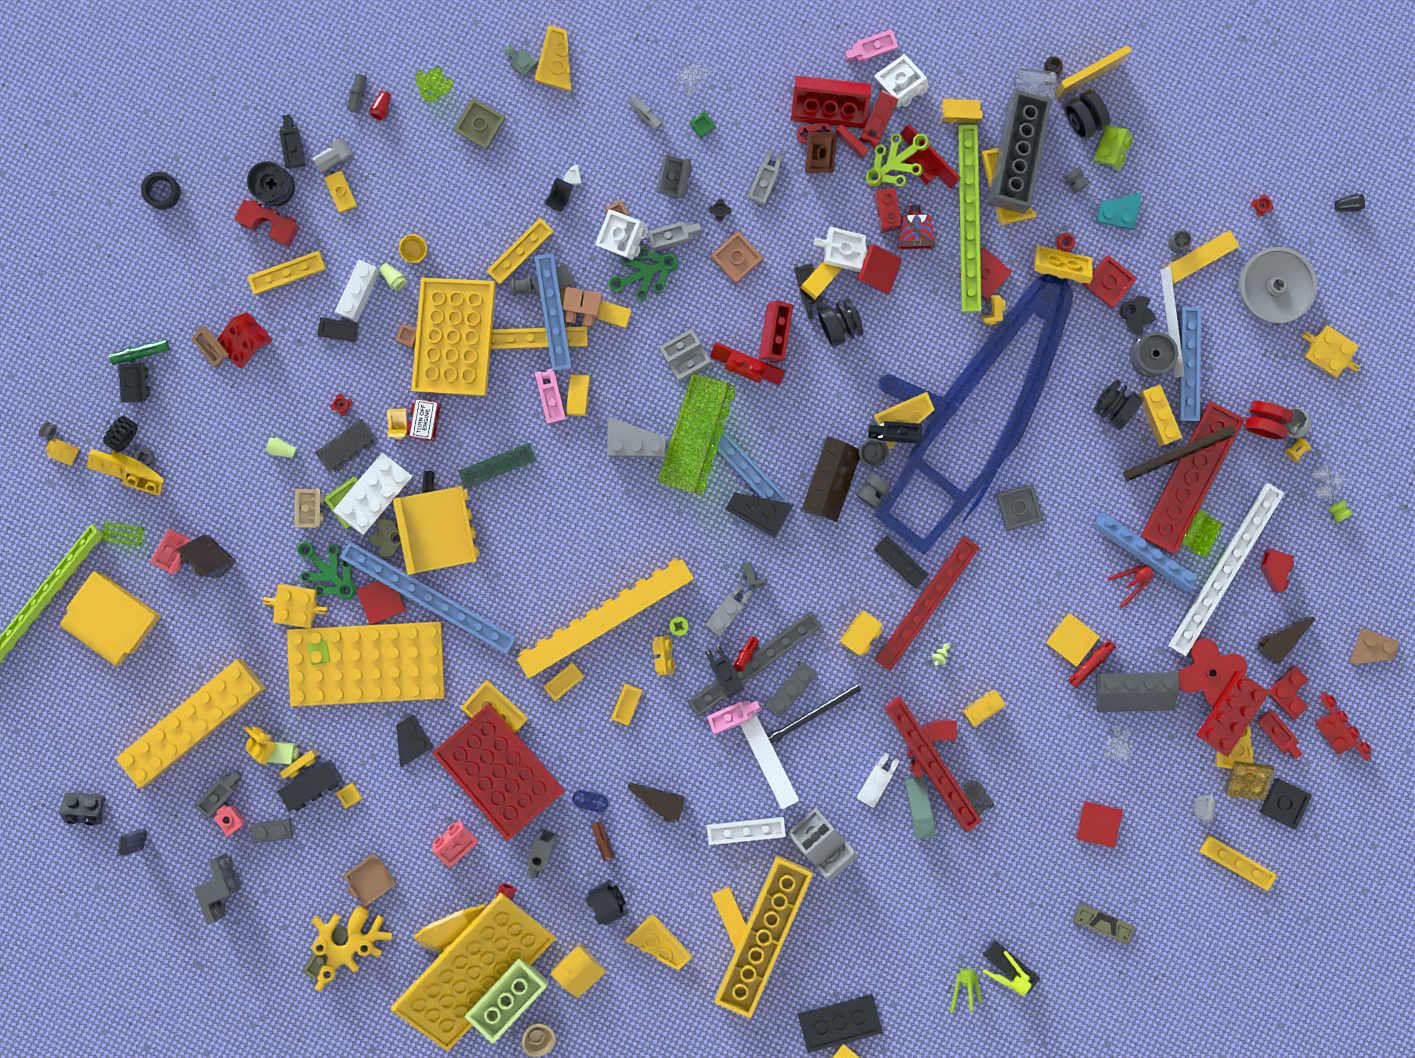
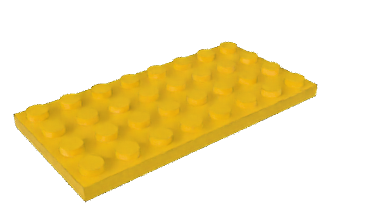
[287,622,445,707]
[391,893,556,1052]

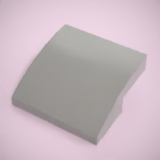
[659,329,712,383]

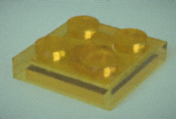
[1225,761,1275,800]

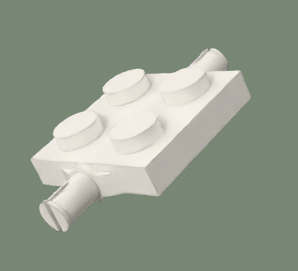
[813,227,867,272]

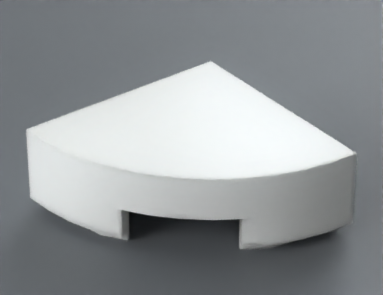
[563,164,582,186]

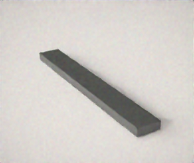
[687,611,822,717]

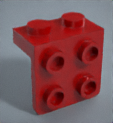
[217,312,273,368]

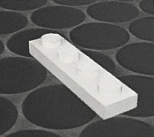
[707,817,786,845]

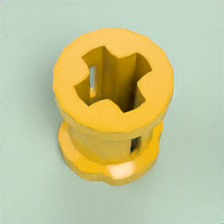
[1285,438,1312,463]

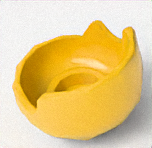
[399,234,428,263]

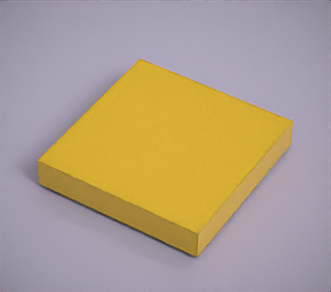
[1045,613,1100,667]

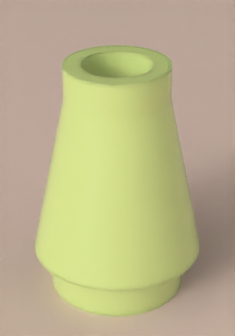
[379,263,407,291]
[266,437,296,459]

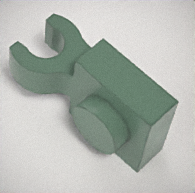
[503,44,537,77]

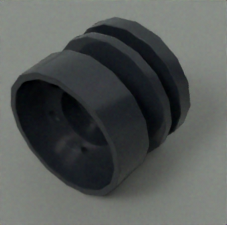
[247,161,295,207]
[817,298,864,348]
[1092,379,1144,431]

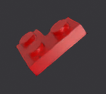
[1267,665,1309,720]

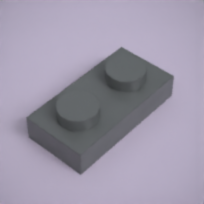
[251,818,293,843]

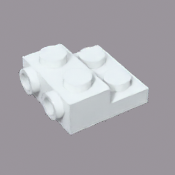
[874,54,929,108]
[595,209,647,260]

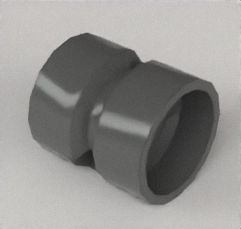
[856,473,892,509]

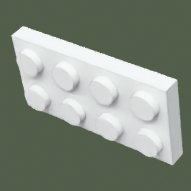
[333,453,412,536]

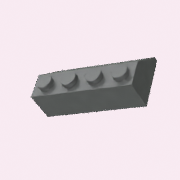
[1095,672,1179,712]

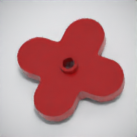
[1178,638,1247,707]

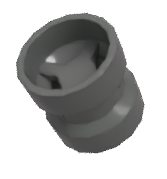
[1064,167,1090,193]
[1168,230,1192,253]

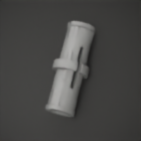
[629,95,663,131]

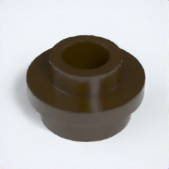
[1044,56,1063,76]

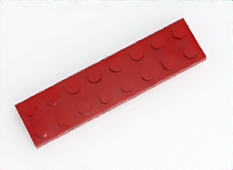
[1140,401,1244,554]

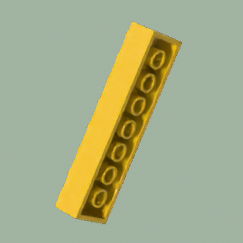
[115,659,267,789]
[715,855,813,1019]

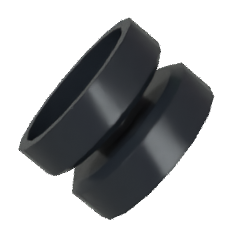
[1064,89,1110,140]

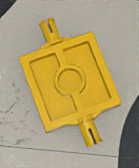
[1301,325,1361,378]
[263,584,328,629]

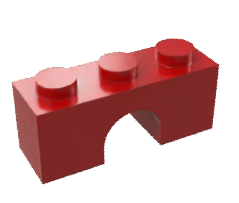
[234,199,300,248]

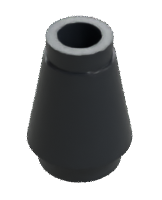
[1334,193,1365,212]

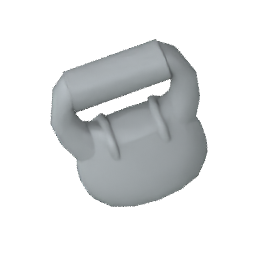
[1194,795,1216,824]

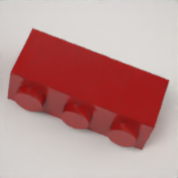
[758,300,793,363]

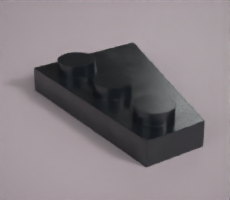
[725,492,794,538]

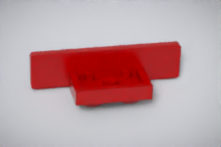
[900,124,961,189]
[710,342,786,385]
[1315,691,1372,761]

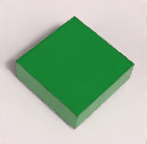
[689,111,716,139]

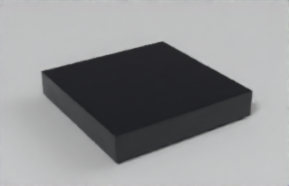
[1259,777,1312,830]

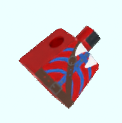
[897,205,936,250]

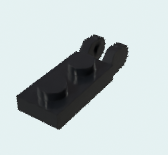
[794,264,823,320]
[705,644,745,699]

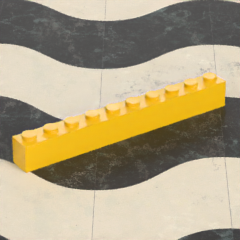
[517,558,694,679]

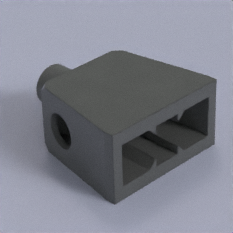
[525,828,559,878]

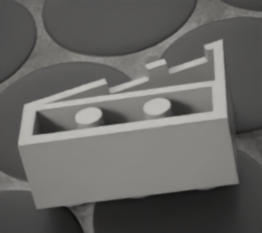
[607,417,666,458]

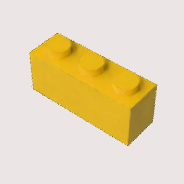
[1138,384,1183,447]

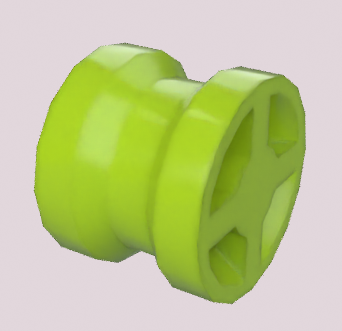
[1328,500,1353,523]
[669,617,689,636]

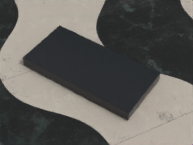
[798,994,883,1053]

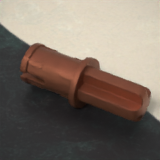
[591,821,615,861]

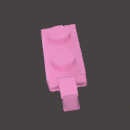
[844,30,898,62]
[707,701,762,735]

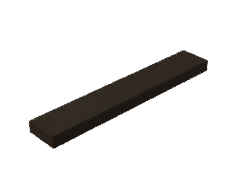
[1123,425,1235,482]

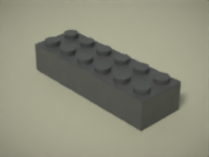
[987,90,1052,214]

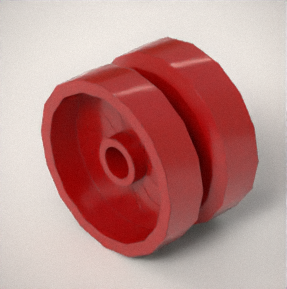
[1244,401,1294,440]

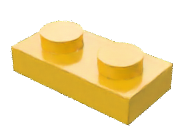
[279,749,319,779]

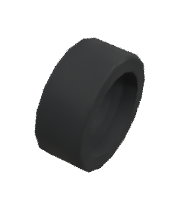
[141,171,181,210]

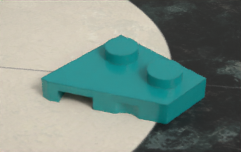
[1096,193,1142,230]

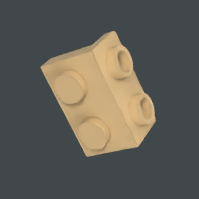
[294,489,323,528]

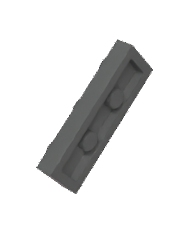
[765,661,817,718]

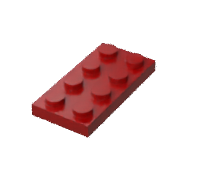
[1196,671,1270,757]

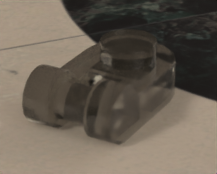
[963,780,995,816]

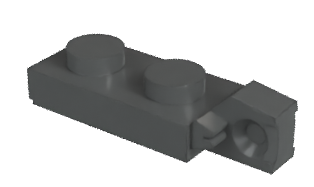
[194,770,243,819]

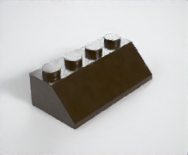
[801,436,860,523]

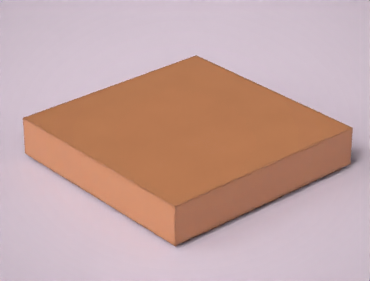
[710,231,764,284]

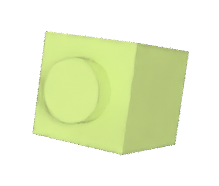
[268,741,300,764]

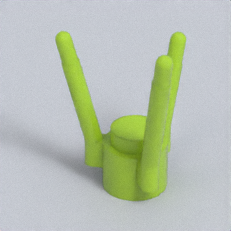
[950,969,983,1013]

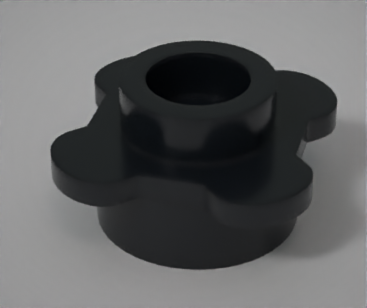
[709,199,731,222]

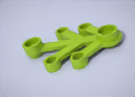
[866,133,930,188]

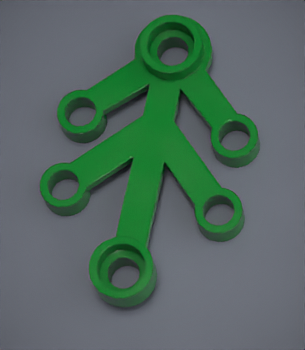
[609,247,679,301]
[297,542,357,600]

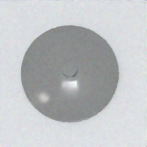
[1238,247,1317,324]

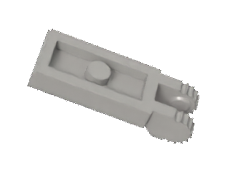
[747,151,783,206]
[705,584,752,636]

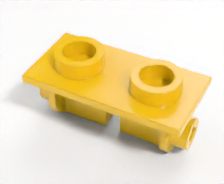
[652,635,675,676]

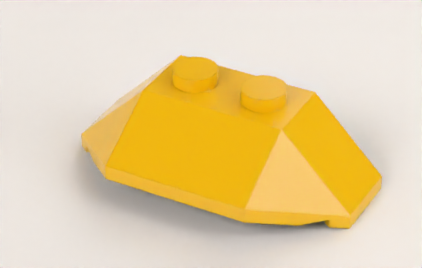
[414,904,487,954]

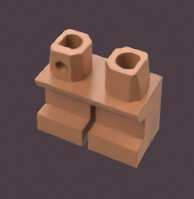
[563,287,603,328]

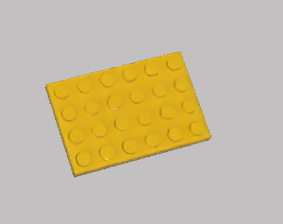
[411,278,496,396]

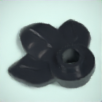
[1119,296,1156,334]

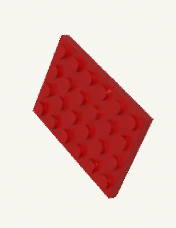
[432,703,566,841]

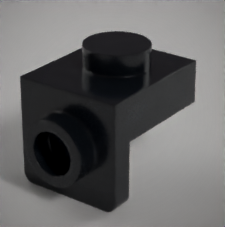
[545,177,574,212]

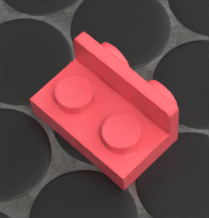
[432,820,479,868]

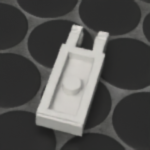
[856,752,899,808]

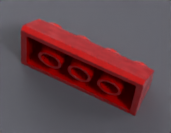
[790,76,871,129]

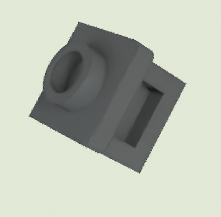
[741,562,768,589]

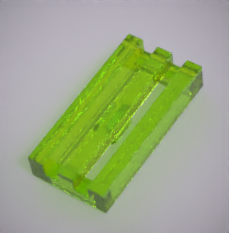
[101,521,144,546]

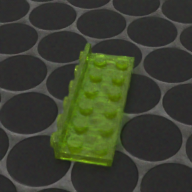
[658,373,735,496]

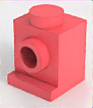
[214,805,247,837]

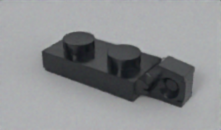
[279,114,306,169]
[868,421,923,444]

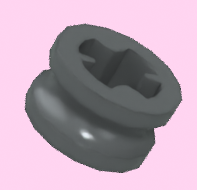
[39,421,57,440]
[135,448,155,466]

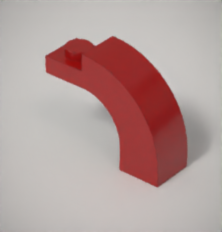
[906,719,957,777]

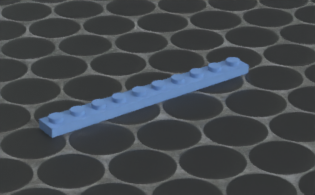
[340,541,516,654]

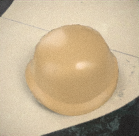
[522,1023,556,1057]

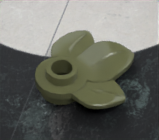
[368,519,402,557]

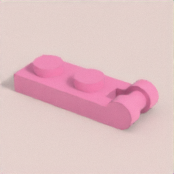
[535,368,566,424]

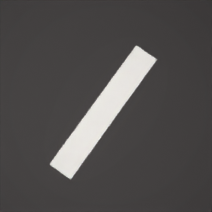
[1161,266,1184,379]
[740,701,799,809]

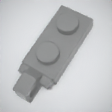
[648,221,702,251]

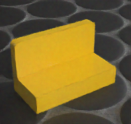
[942,99,982,124]

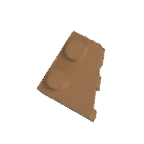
[1349,628,1400,664]

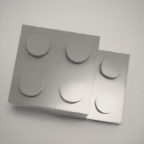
[788,807,858,882]

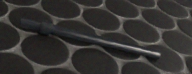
[768,684,861,744]

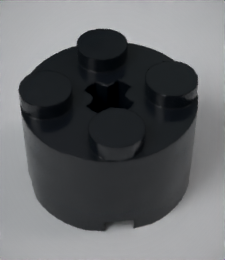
[585,879,628,926]

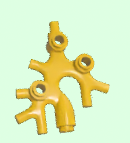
[311,905,392,992]

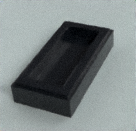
[317,317,359,343]

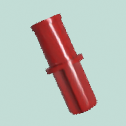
[733,636,759,672]

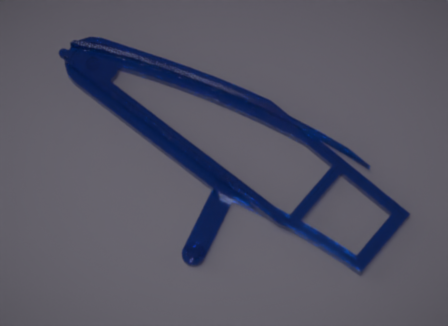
[874,274,1073,555]

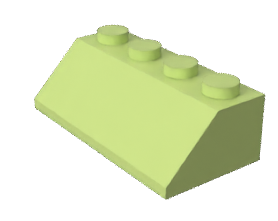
[465,959,549,1044]

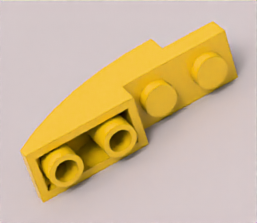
[86,449,164,496]

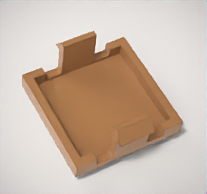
[343,853,397,907]

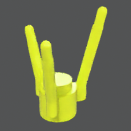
[983,951,1031,997]

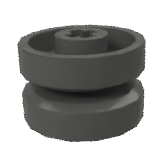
[1130,332,1178,377]

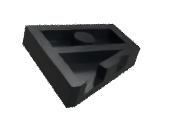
[396,714,434,767]

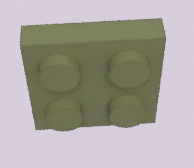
[453,98,506,150]

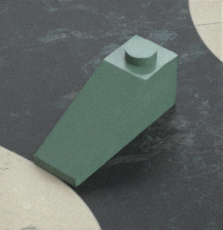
[905,776,936,839]

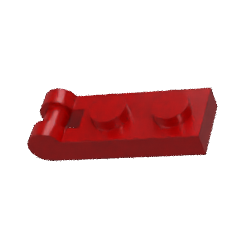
[859,90,900,148]

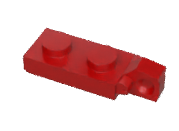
[1255,709,1302,759]

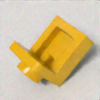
[981,295,1005,325]
[387,409,408,439]
[45,438,79,466]

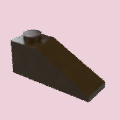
[1256,617,1315,664]
[627,782,685,823]

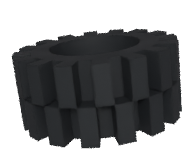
[103,416,138,453]

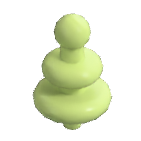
[932,643,950,666]

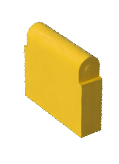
[60,571,161,667]

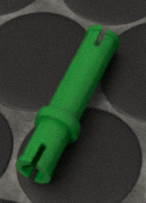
[109,339,170,365]

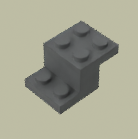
[193,853,240,925]

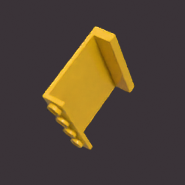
[393,486,480,575]

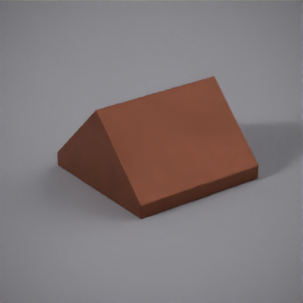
[804,131,837,173]

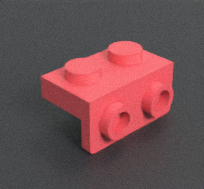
[150,528,191,575]

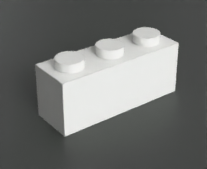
[335,260,380,323]

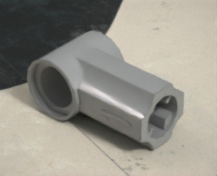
[313,138,354,173]

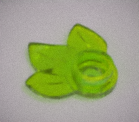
[415,66,453,102]

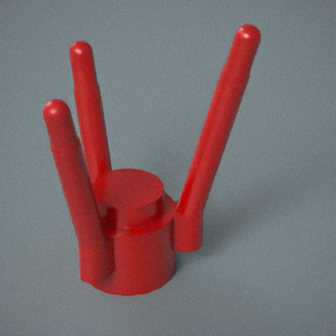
[1108,565,1154,608]

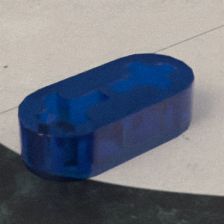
[572,790,609,812]

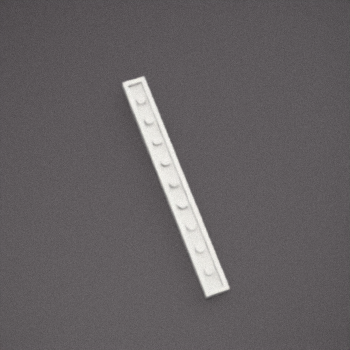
[1168,483,1284,656]

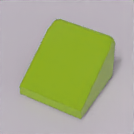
[307,639,330,665]

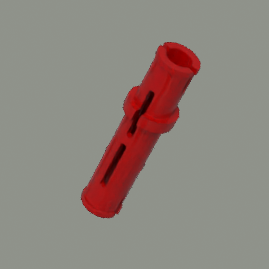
[1068,639,1117,689]

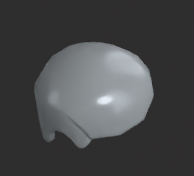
[1285,408,1312,439]

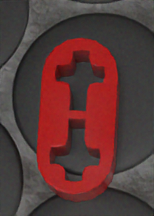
[796,123,833,145]

